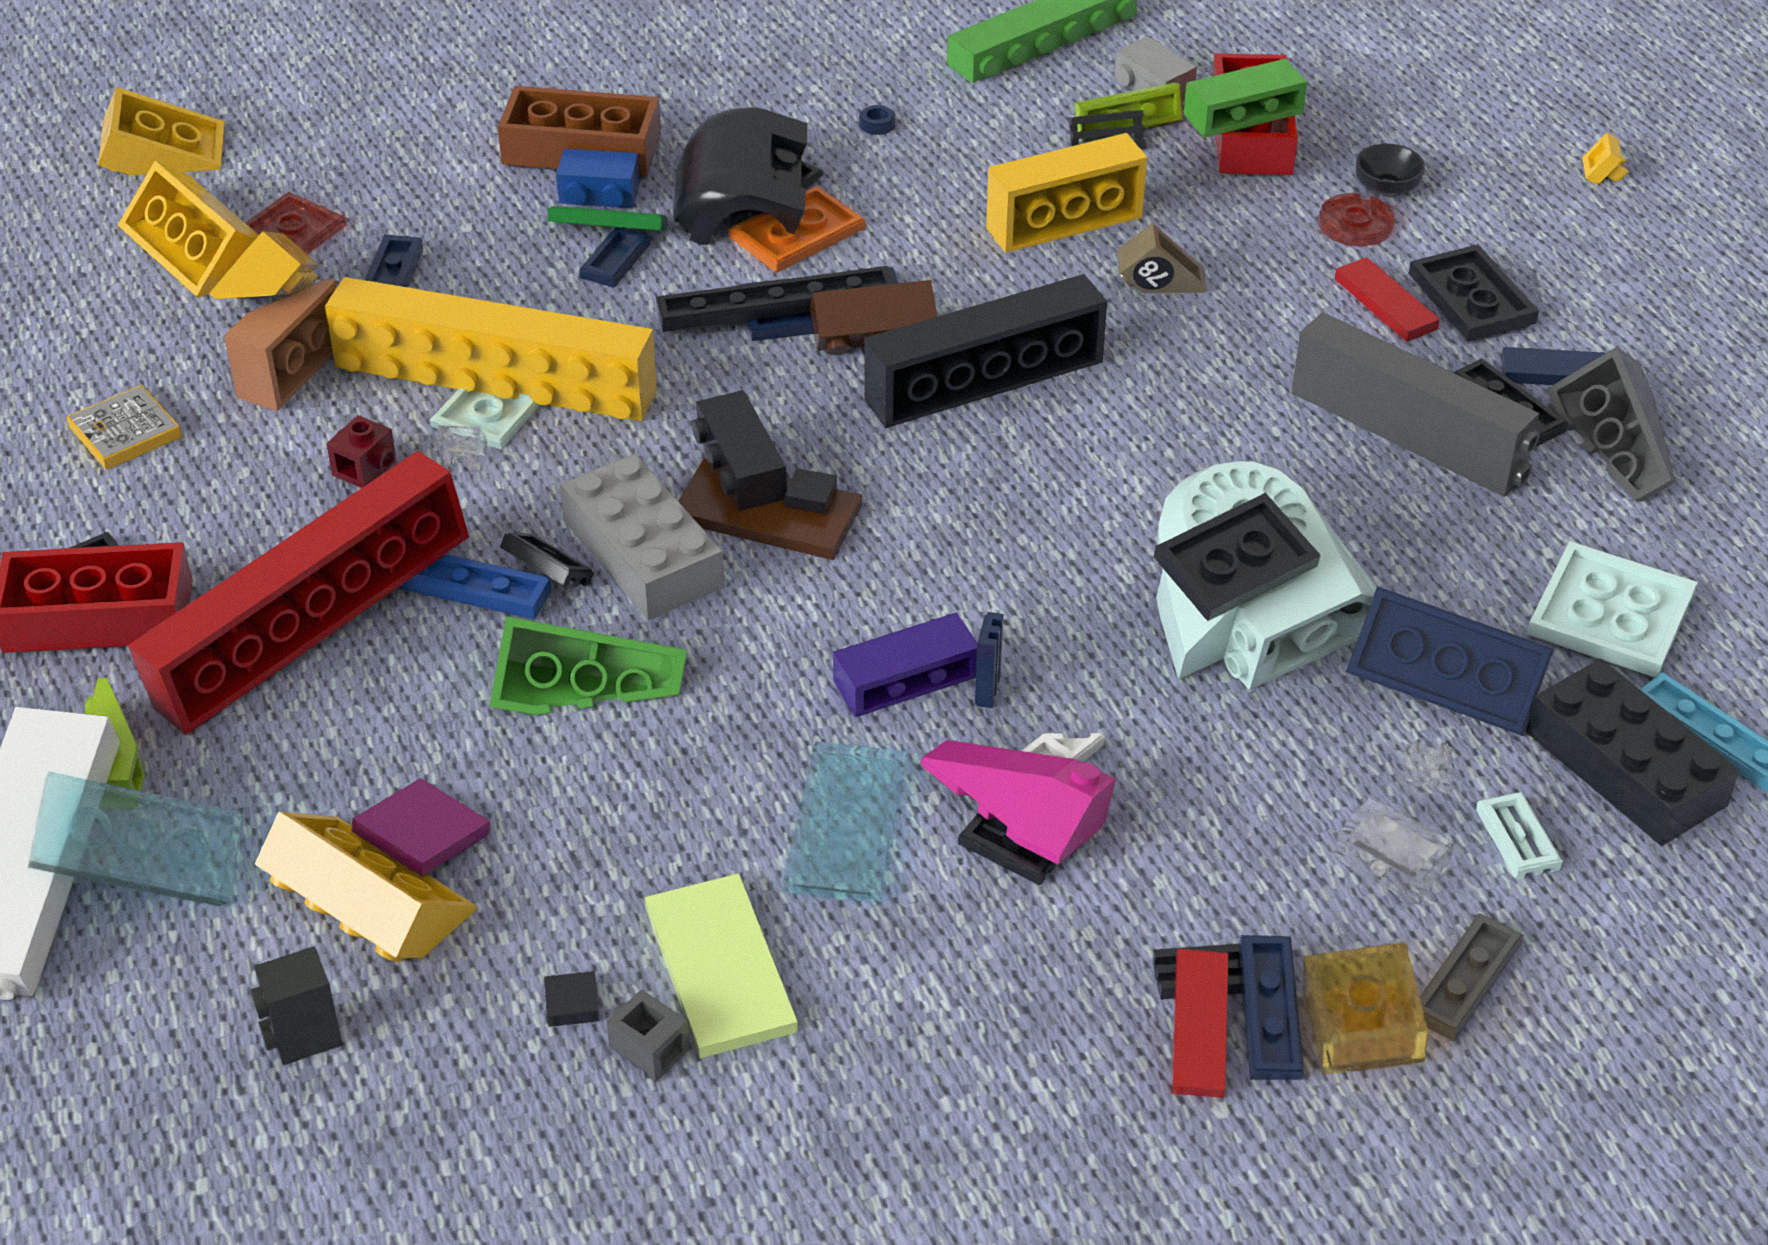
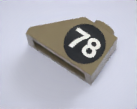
[1117,223,1207,293]

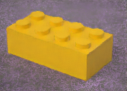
[986,133,1147,253]

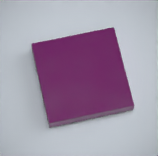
[352,778,490,876]

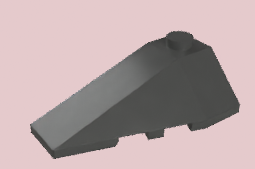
[1547,347,1676,502]

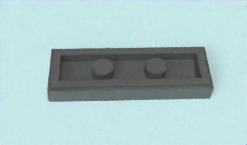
[1409,913,1524,1041]

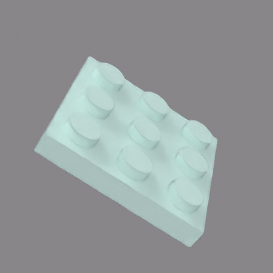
[1527,541,1698,677]

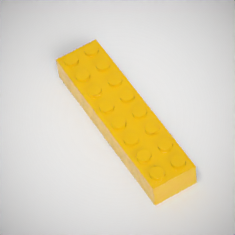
[325,277,657,421]

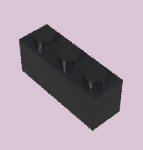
[692,390,787,511]

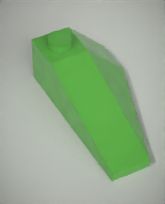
[489,616,687,715]

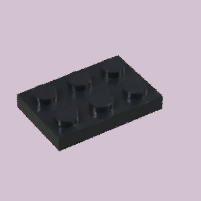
[1408,244,1539,341]
[1153,493,1321,622]

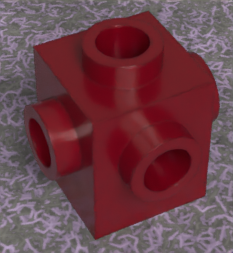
[326,415,396,488]

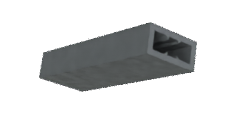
[1292,312,1539,497]

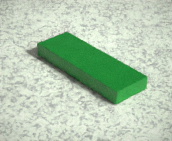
[548,206,668,231]

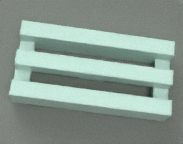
[1476,792,1563,880]

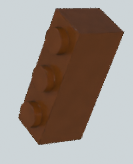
[810,280,938,355]

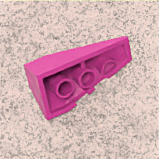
[921,740,1116,864]

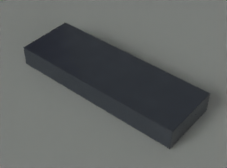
[1453,359,1569,446]

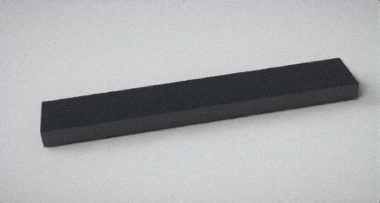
[656,266,894,332]

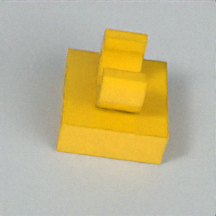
[1582,132,1629,183]

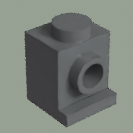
[606,989,690,1082]

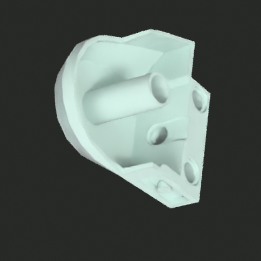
[1156,461,1377,690]

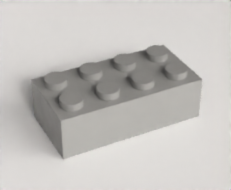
[560,453,724,620]

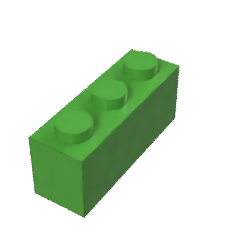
[1184,59,1307,138]

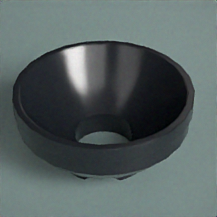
[1356,143,1425,197]

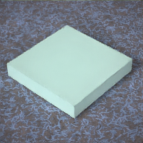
[429,388,540,449]

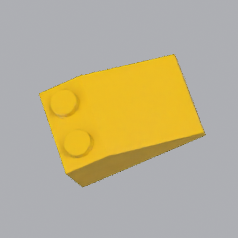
[98,87,225,175]

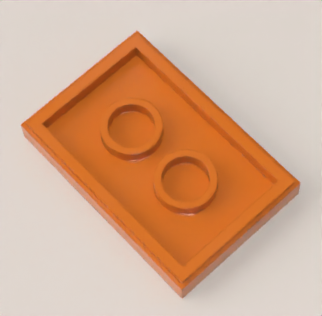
[729,186,865,273]

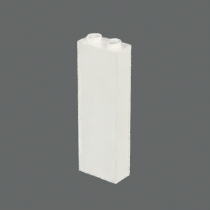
[0,707,120,1000]

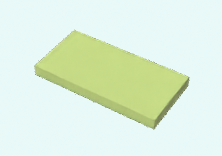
[645,873,798,1058]

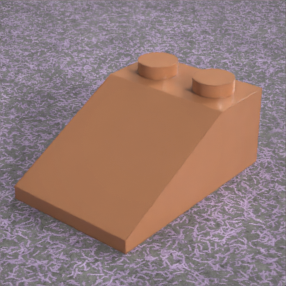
[224,278,337,411]

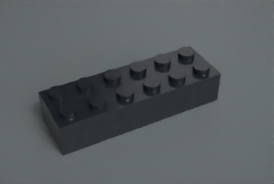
[865,274,1107,428]

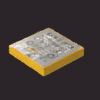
[66,385,182,470]

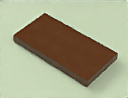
[678,458,862,560]

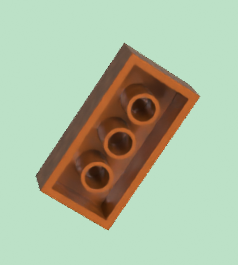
[498,86,661,176]

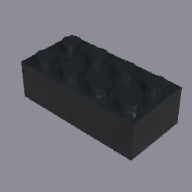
[1526,658,1740,847]

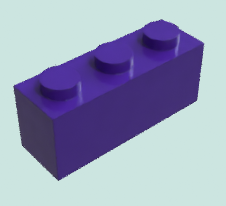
[833,612,977,717]

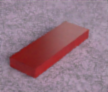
[1334,257,1440,342]
[1171,949,1228,1098]

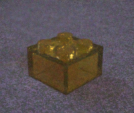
[1303,942,1428,1074]

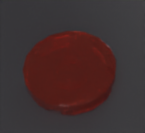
[1318,193,1395,247]

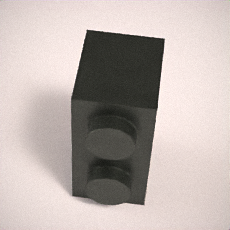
[250,946,343,1065]

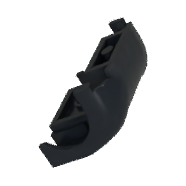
[673,107,808,245]

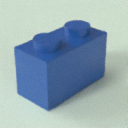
[556,149,640,208]

